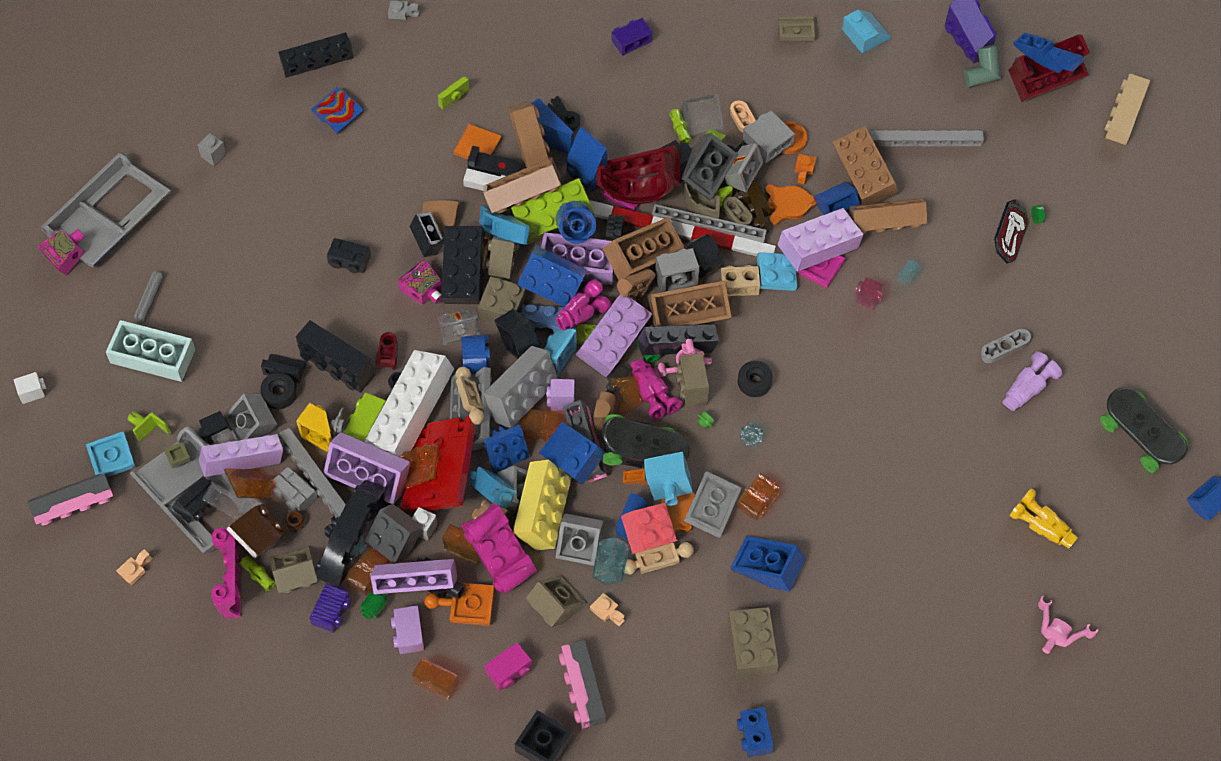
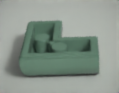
[964,44,1001,87]

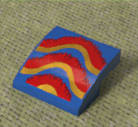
[311,87,363,134]

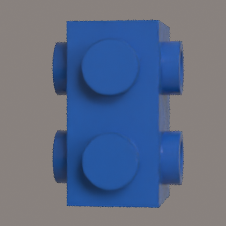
[736,707,773,757]

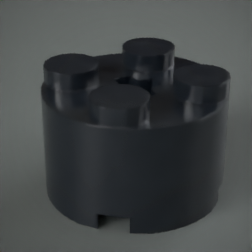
[685,234,724,278]

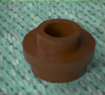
[285,511,305,531]

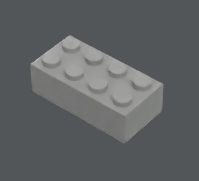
[484,346,558,428]

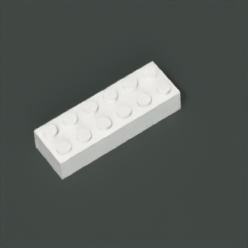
[364,350,454,460]

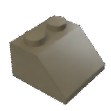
[270,546,318,593]
[526,575,587,627]

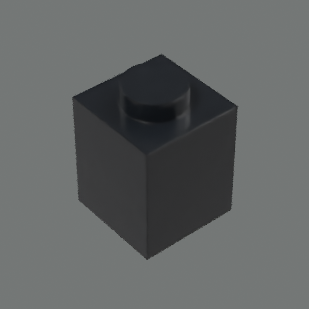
[198,411,231,444]

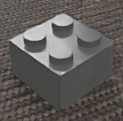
[365,504,423,564]

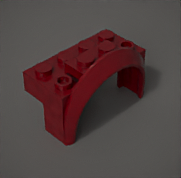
[1008,34,1090,102]
[597,145,680,204]

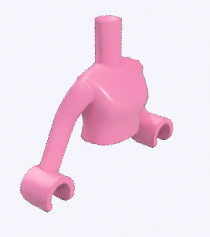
[654,339,712,377]
[1038,595,1098,654]

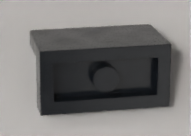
[261,354,306,383]

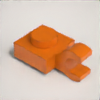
[794,154,816,185]

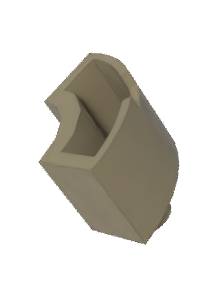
[683,181,720,219]

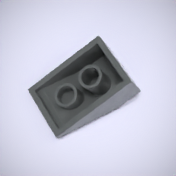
[682,133,738,200]

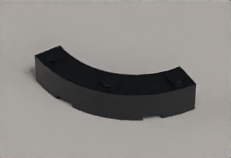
[316,480,387,587]

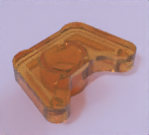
[611,376,642,413]

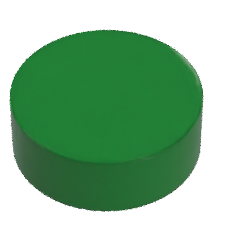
[1031,205,1045,224]

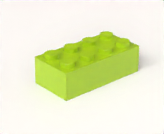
[511,178,595,245]

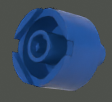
[556,201,596,244]
[461,334,490,374]

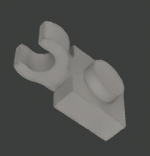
[388,0,420,20]

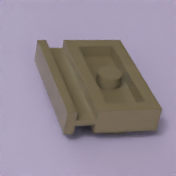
[778,16,815,41]

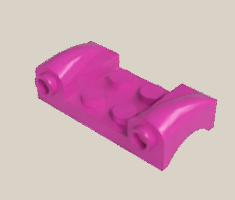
[461,503,537,594]
[211,528,241,618]

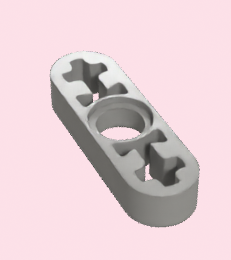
[980,329,1031,363]

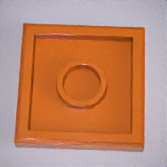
[454,124,502,160]

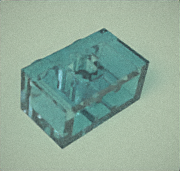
[592,537,630,585]

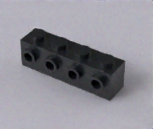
[278,32,354,78]
[637,324,719,355]

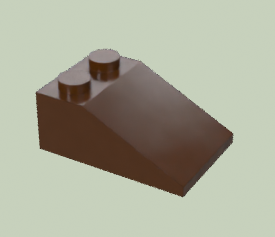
[227,504,287,558]

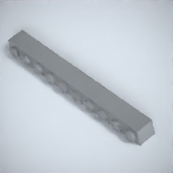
[870,130,984,147]
[652,204,767,243]
[279,428,346,518]

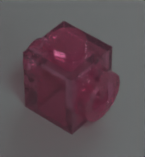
[854,277,884,310]

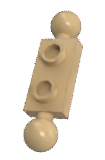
[455,367,484,425]
[621,542,694,575]

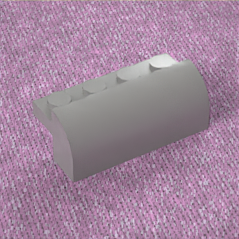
[450,367,492,450]

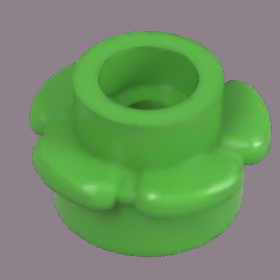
[697,411,715,429]

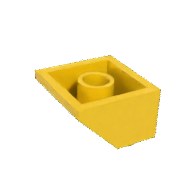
[296,403,332,453]

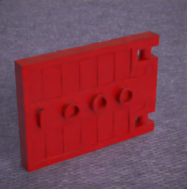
[401,416,476,514]

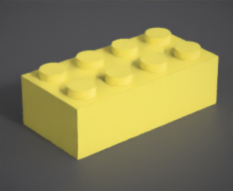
[513,460,572,550]

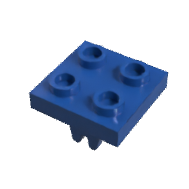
[483,425,530,473]

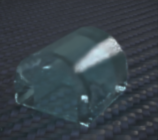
[897,258,921,285]

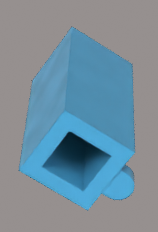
[469,467,517,508]

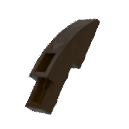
[737,180,771,233]

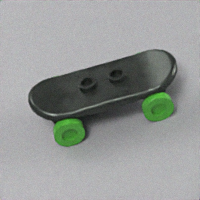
[1100,387,1188,473]
[602,414,690,466]

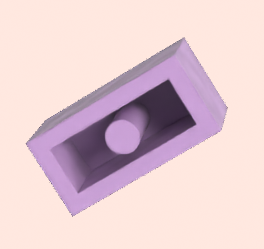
[547,379,575,414]
[391,606,424,654]

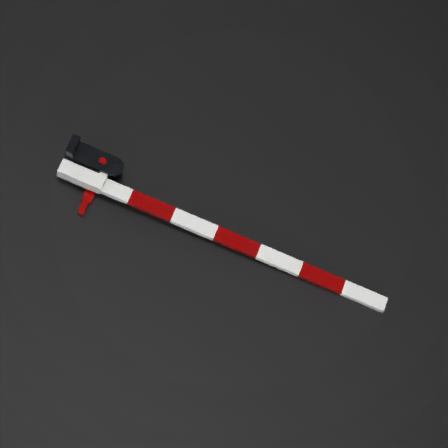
[463,145,776,256]

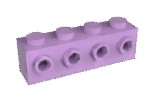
[199,434,283,477]
[371,559,457,594]

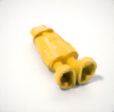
[1009,488,1078,549]

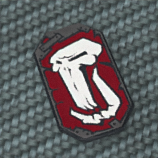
[994,199,1028,264]

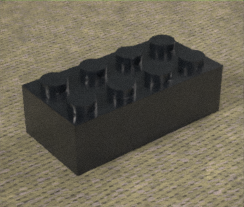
[441,226,485,304]
[296,320,374,393]

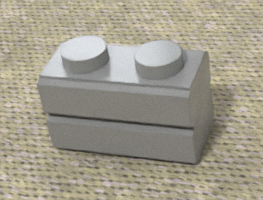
[272,467,318,513]

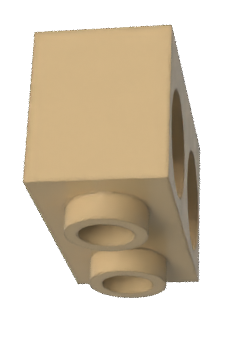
[720,265,760,296]

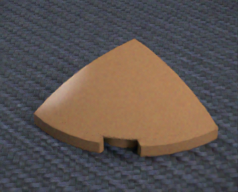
[422,200,459,237]

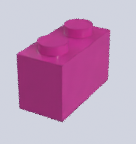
[484,642,532,691]

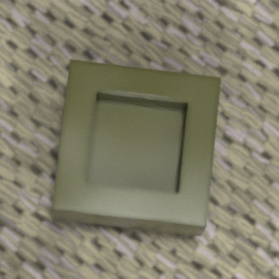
[164,442,191,469]

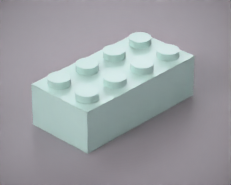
[106,320,195,382]

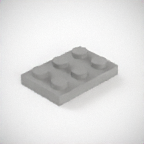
[684,471,741,538]

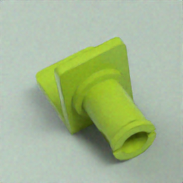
[128,411,171,441]

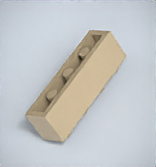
[1105,74,1150,145]

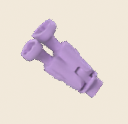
[1002,352,1063,411]

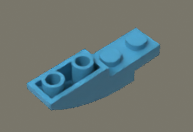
[479,205,530,244]

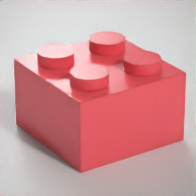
[621,503,677,554]

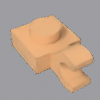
[116,549,152,586]
[590,593,625,627]

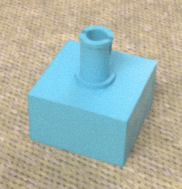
[644,452,693,506]

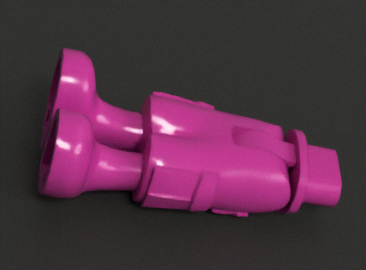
[556,280,611,331]
[631,358,682,420]

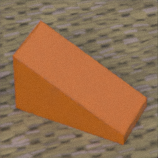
[623,468,648,485]

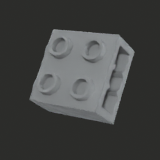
[743,111,795,163]

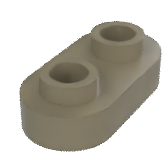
[723,197,752,226]

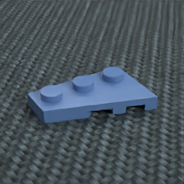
[521,304,577,333]

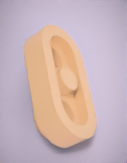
[730,100,756,132]

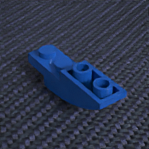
[1013,32,1083,73]

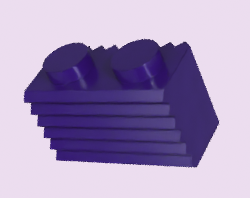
[611,18,653,56]
[310,583,352,633]

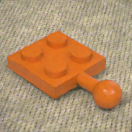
[424,583,495,626]

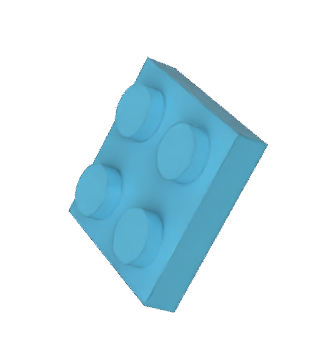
[757,252,797,291]
[86,432,135,477]

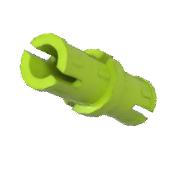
[669,109,692,144]
[240,555,276,591]

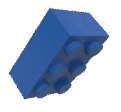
[517,245,587,306]

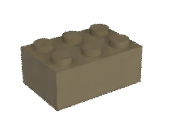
[728,607,778,677]

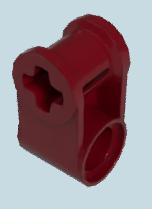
[376,332,398,370]

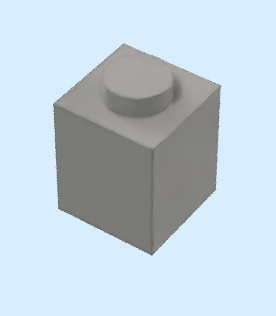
[198,133,227,166]

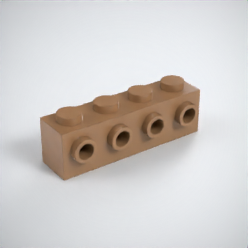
[850,198,927,234]

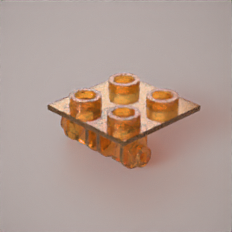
[401,443,439,488]
[224,469,274,498]

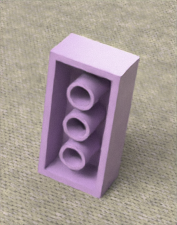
[778,208,863,272]
[541,232,614,285]
[576,294,652,377]
[323,432,411,504]

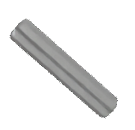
[134,271,163,322]

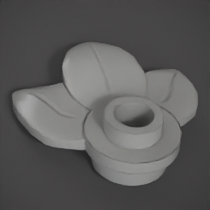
[330,408,345,438]

